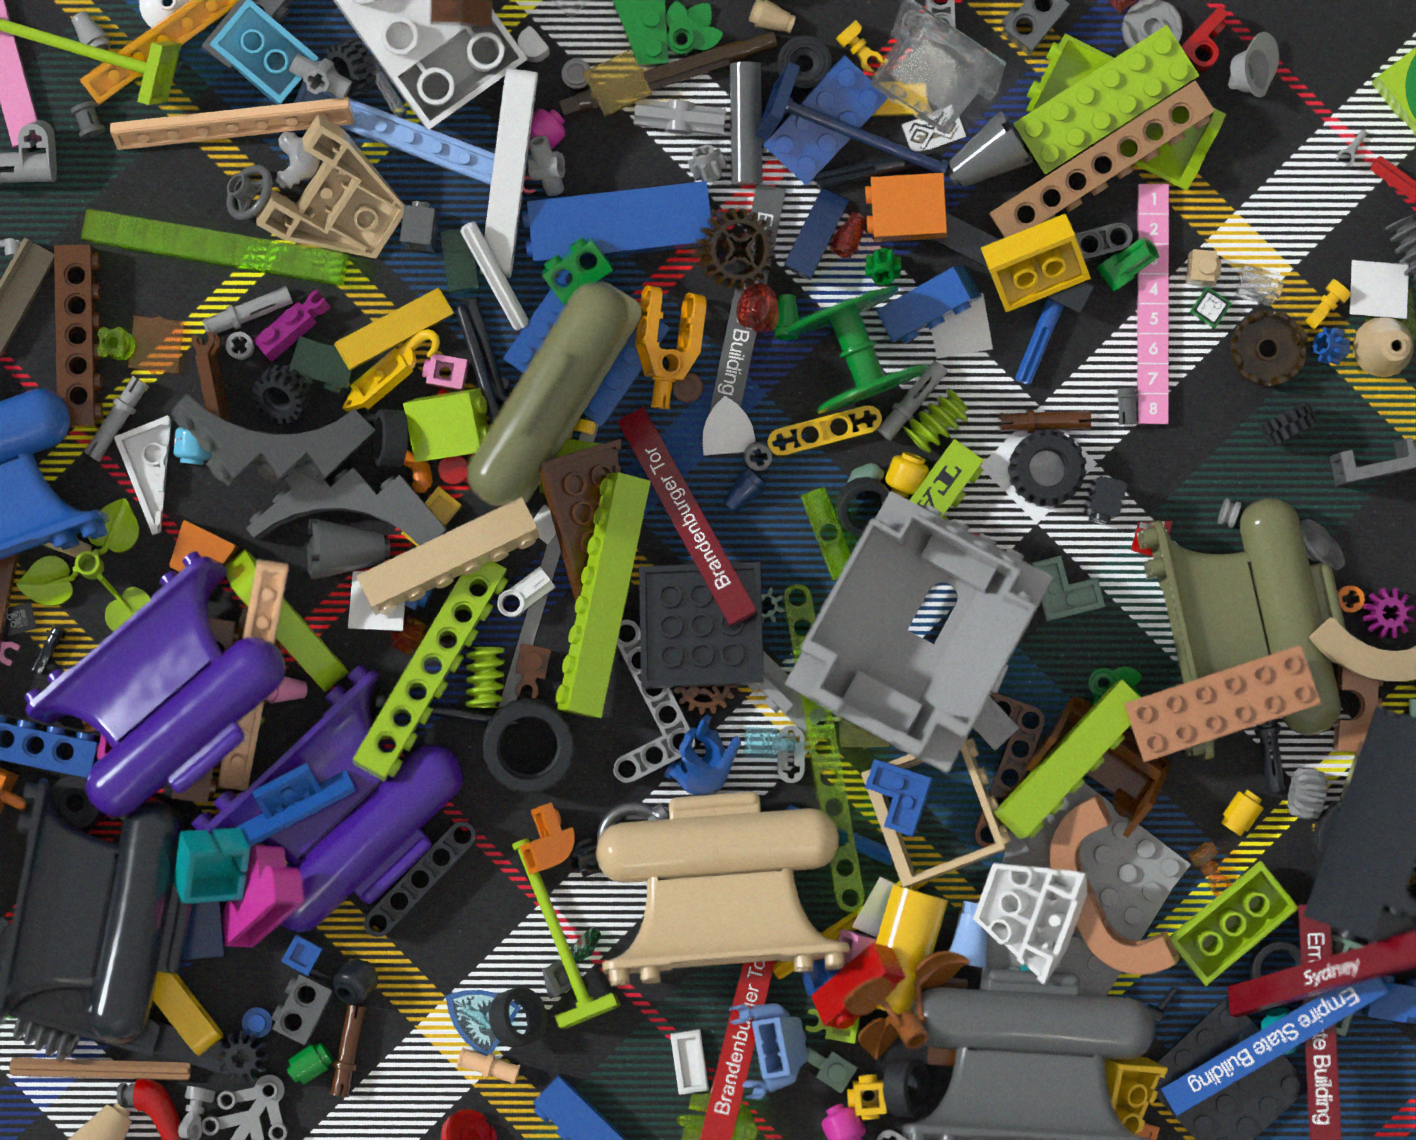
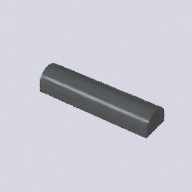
[730,62,763,186]

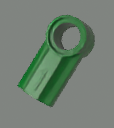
[1096,236,1160,292]

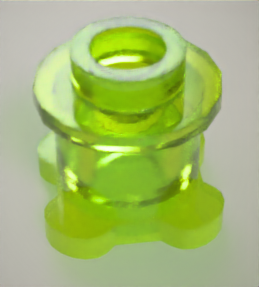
[97,327,135,361]

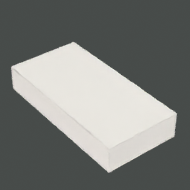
[670,1029,709,1095]

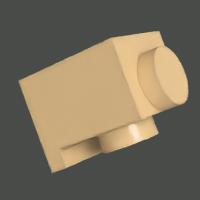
[1186,249,1222,286]

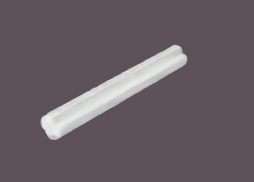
[461,222,529,330]

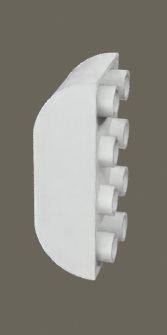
[333,0,527,130]

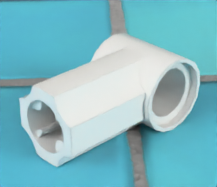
[497,566,556,618]

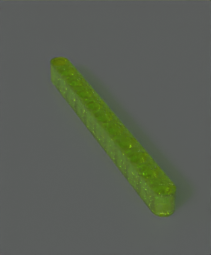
[783,584,864,912]

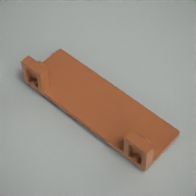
[1125,646,1321,762]

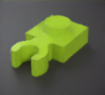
[805,1009,861,1044]

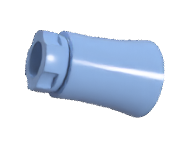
[949,901,989,968]

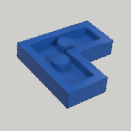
[865,759,933,837]

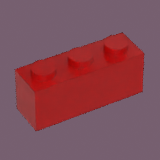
[811,943,906,1030]

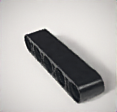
[364,821,478,937]

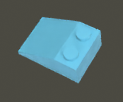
[209,0,319,105]

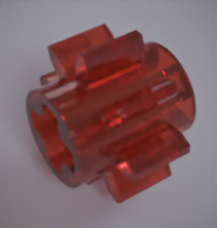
[390,615,427,656]

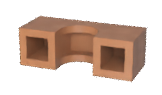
[1333,664,1383,751]

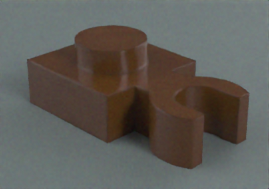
[515,643,551,699]

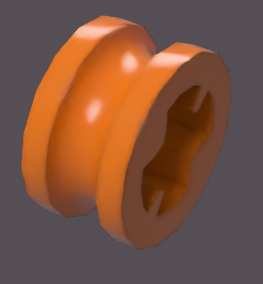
[1337,585,1365,613]

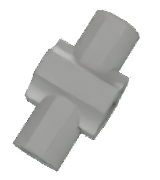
[289,54,352,99]
[528,136,565,196]

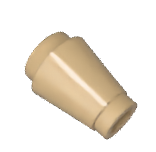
[749,0,796,33]

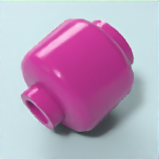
[529,109,565,150]
[821,1103,866,1140]

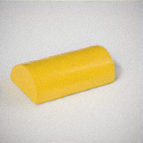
[876,884,949,1015]

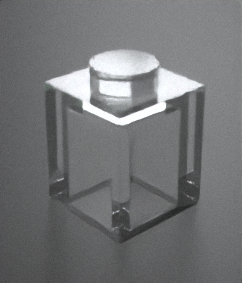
[1234,265,1283,305]

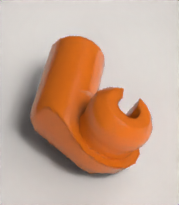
[404,449,433,493]

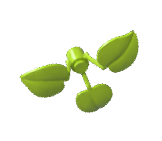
[16,498,151,632]

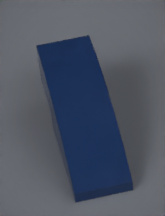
[784,188,849,281]

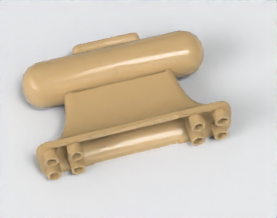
[596,792,849,986]

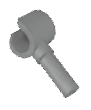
[1336,129,1368,167]
[0,238,21,257]

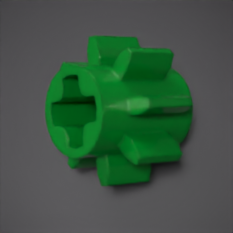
[865,248,901,285]

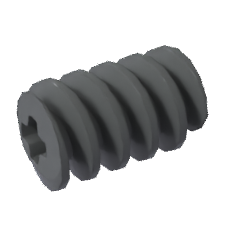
[1385,214,1416,281]
[13,1018,82,1062]

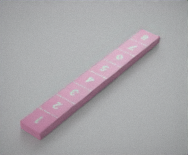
[1137,184,1169,425]

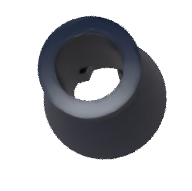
[723,467,767,513]

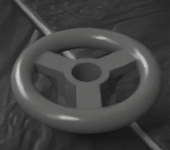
[226,165,272,220]

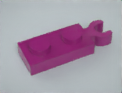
[253,290,331,362]

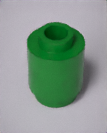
[286,1042,334,1085]

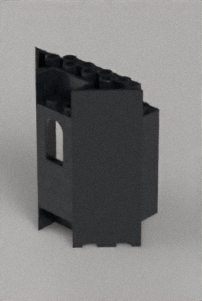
[1303,706,1416,945]

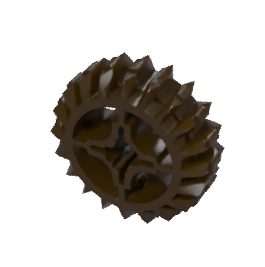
[695,208,777,290]

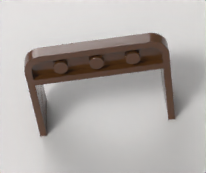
[1026,697,1170,838]

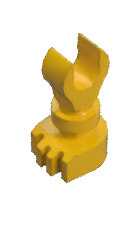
[836,20,883,73]
[1304,279,1352,329]

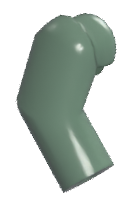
[847,463,884,499]

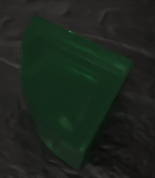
[570,927,601,963]

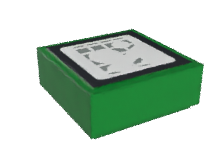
[1189,287,1232,329]

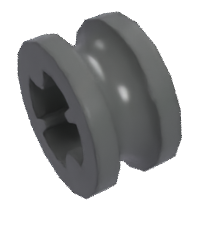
[744,442,772,471]

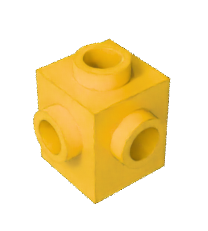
[847,1074,887,1120]

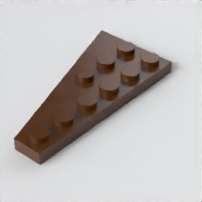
[538,439,621,602]

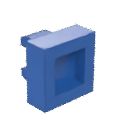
[281,934,324,976]

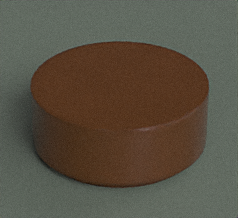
[673,372,703,403]

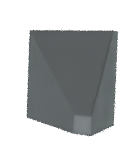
[542,959,572,999]

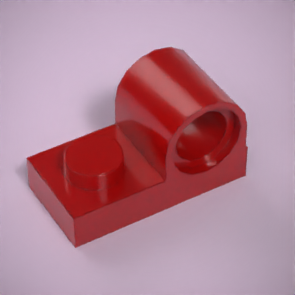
[1181,6,1229,72]

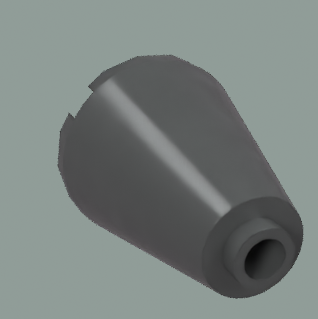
[946,110,1033,188]
[307,519,390,579]

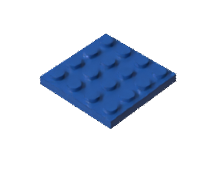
[503,270,670,427]

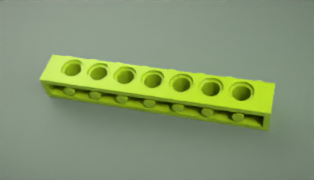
[353,560,508,782]

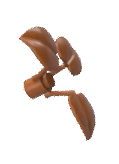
[843,951,970,1060]

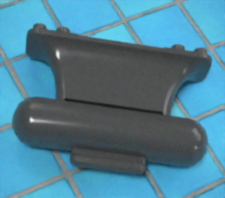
[903,969,1155,1140]

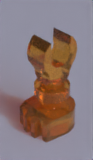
[1188,841,1231,896]

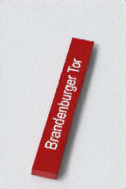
[699,961,775,1140]

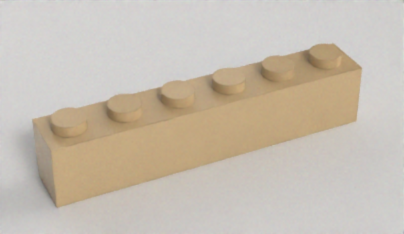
[356,497,540,616]

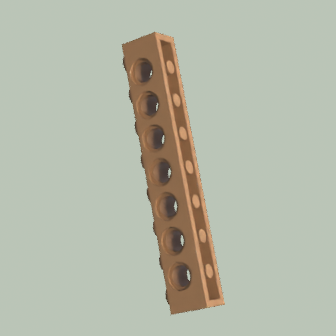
[989,80,1215,238]

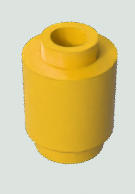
[1221,790,1264,836]

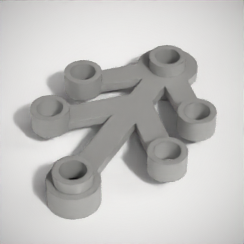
[201,1074,288,1140]

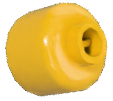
[885,452,929,499]

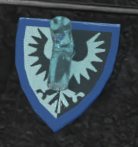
[446,990,521,1056]

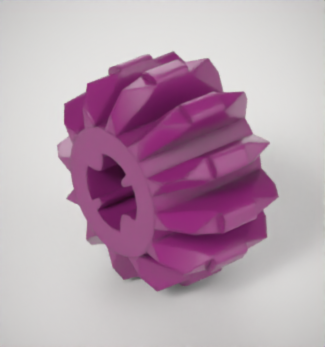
[1362,588,1414,638]

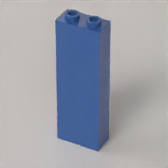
[522,181,711,265]

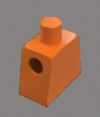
[169,520,239,572]

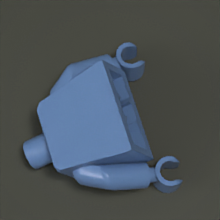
[729,1004,808,1100]

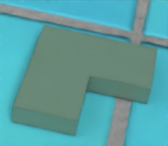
[1031,556,1105,621]

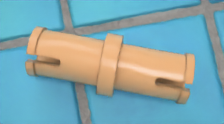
[457,1047,520,1084]

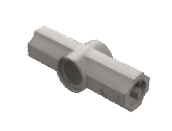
[634,99,726,136]

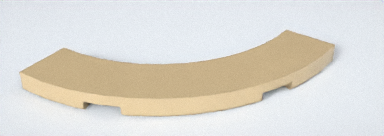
[1309,618,1416,681]

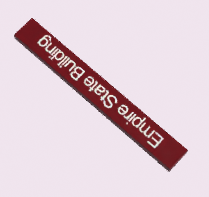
[1298,905,1342,1140]

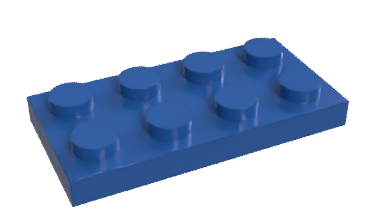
[762,55,889,186]

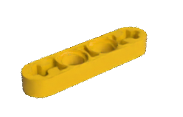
[767,405,882,457]

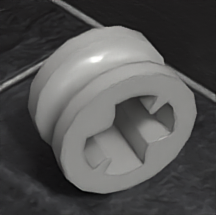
[226,332,255,360]
[1217,498,1241,528]

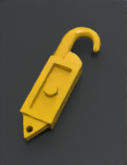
[342,329,440,412]

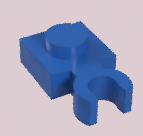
[800,959,841,996]

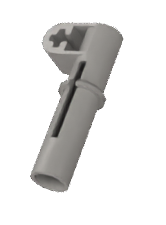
[0,120,57,185]

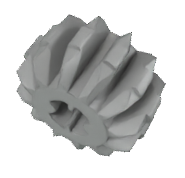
[1287,768,1328,819]

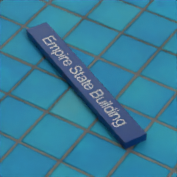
[1161,977,1389,1116]

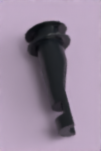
[32,624,67,675]

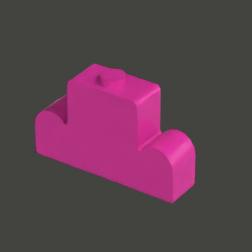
[223,845,304,948]

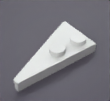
[114,415,171,535]

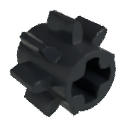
[568,838,601,877]

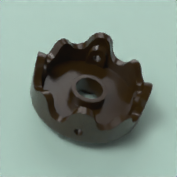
[1230,310,1308,387]

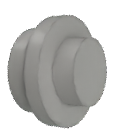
[562,58,592,89]

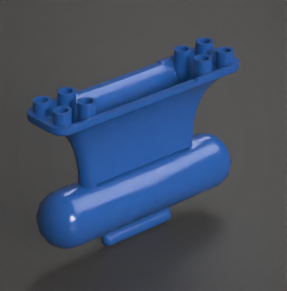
[0,388,110,560]

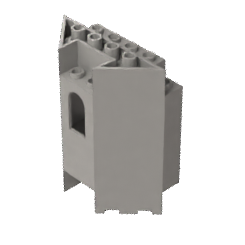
[785,491,1054,773]

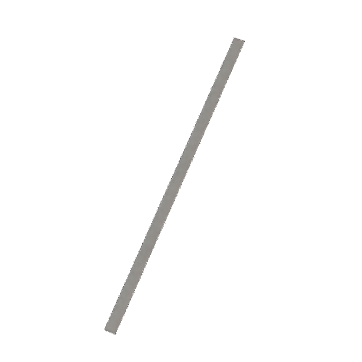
[499,417,599,707]

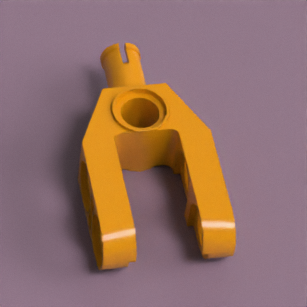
[635,285,706,410]

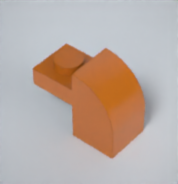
[520,802,574,875]

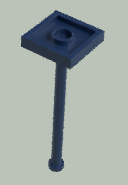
[756,62,949,174]

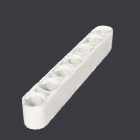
[480,68,538,278]

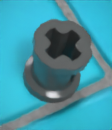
[70,101,106,139]

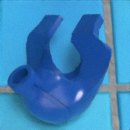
[664,714,741,796]

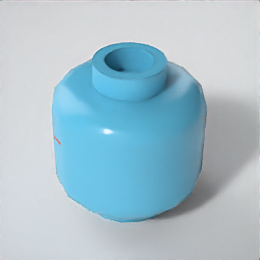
[173,427,212,465]

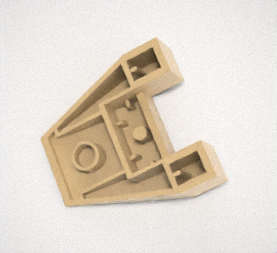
[255,114,405,259]

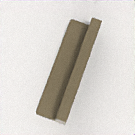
[0,238,54,359]

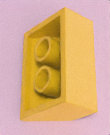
[981,213,1091,312]

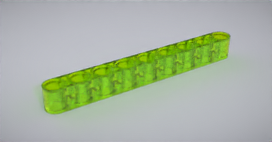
[81,209,349,285]

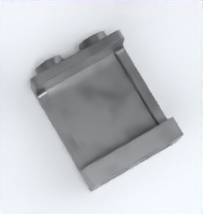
[1329,437,1416,486]

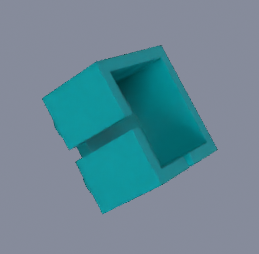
[174,828,250,904]

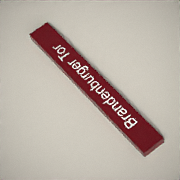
[617,407,757,627]

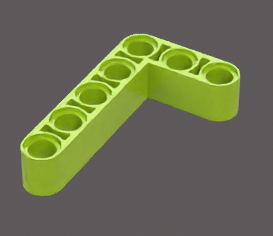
[225,549,349,692]

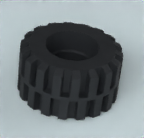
[1008,429,1087,507]

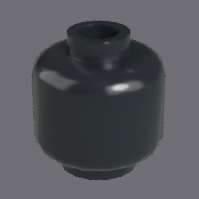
[333,959,379,1004]

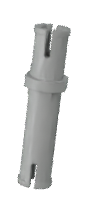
[202,286,293,335]
[877,361,948,441]
[84,376,149,462]

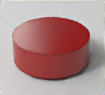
[438,455,468,485]

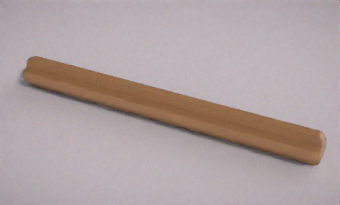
[9,1058,191,1081]

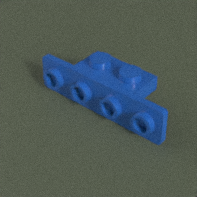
[238,763,356,847]

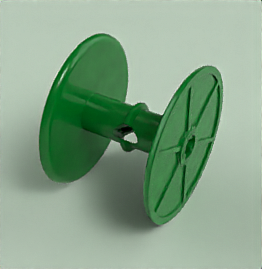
[786,285,931,414]

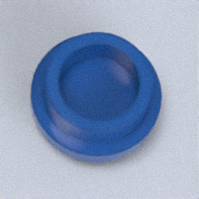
[242,1007,273,1038]

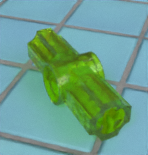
[800,486,851,580]

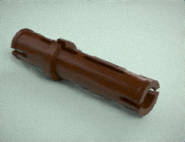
[999,410,1091,433]
[330,1004,366,1098]

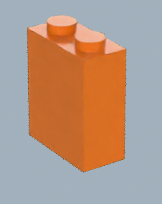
[865,173,947,242]

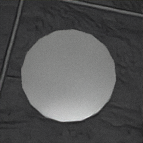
[1122,0,1183,49]

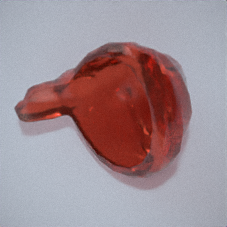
[736,283,779,333]

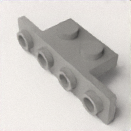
[747,651,826,734]

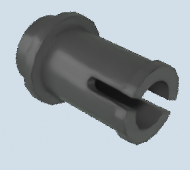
[1115,388,1139,425]

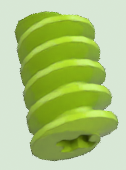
[902,388,969,454]
[465,647,505,708]

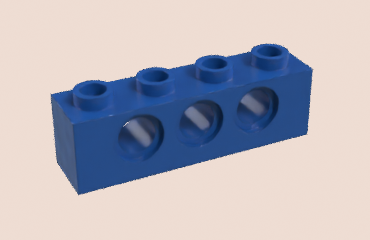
[0,715,100,778]

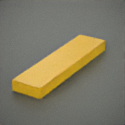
[334,287,454,371]

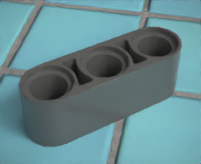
[1075,223,1133,262]

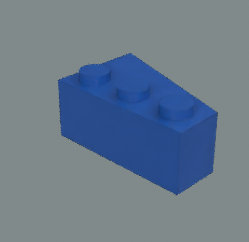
[876,265,983,344]
[1362,975,1416,1023]

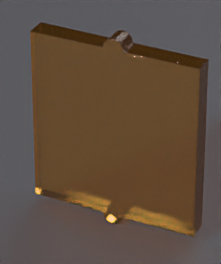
[128,316,184,374]

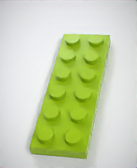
[1013,25,1199,175]

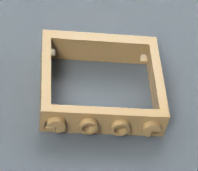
[861,737,1011,888]

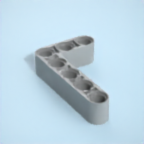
[613,620,695,783]

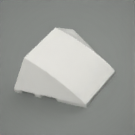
[973,863,1087,985]

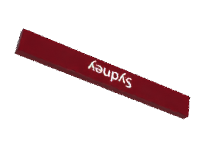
[1228,931,1416,1018]

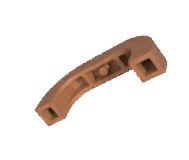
[1050,793,1180,974]

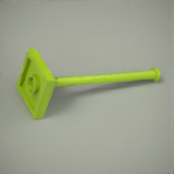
[0,18,182,105]
[512,838,621,1029]

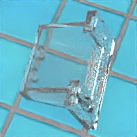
[870,0,1006,134]

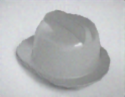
[1228,32,1279,98]

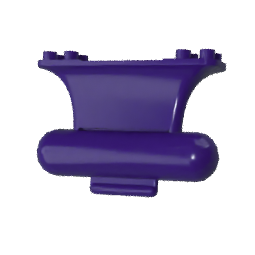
[25,551,286,817]
[191,665,464,932]

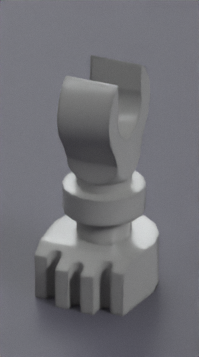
[178,1086,216,1140]

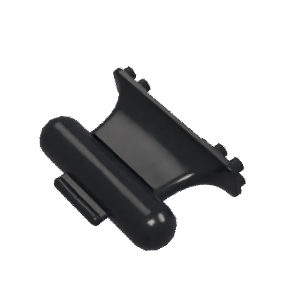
[0,779,192,1043]

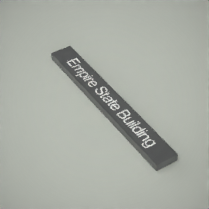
[709,184,786,414]

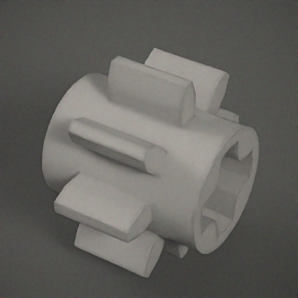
[687,145,727,183]

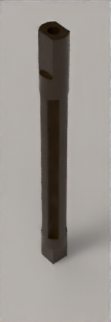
[559,32,778,117]

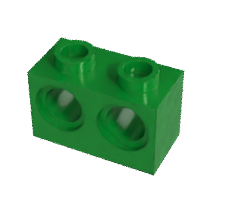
[542,236,613,305]

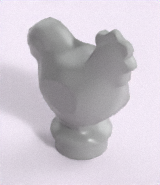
[275,131,323,189]

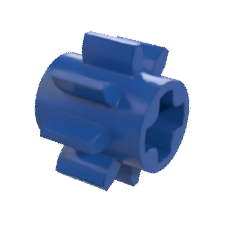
[1312,327,1351,365]

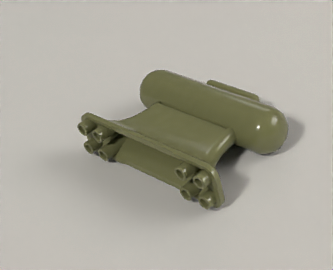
[467,281,642,505]
[1137,498,1346,760]

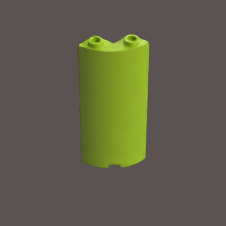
[1026,34,1226,191]

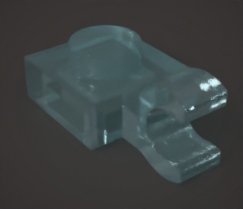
[744,727,796,759]

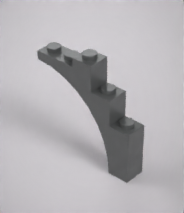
[171,395,375,486]
[246,464,449,546]

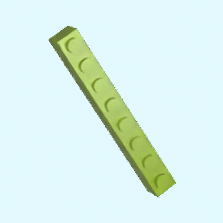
[556,472,651,718]

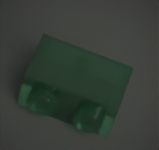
[440,229,481,296]
[289,336,357,394]

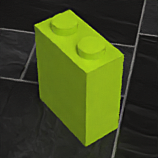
[403,388,490,462]

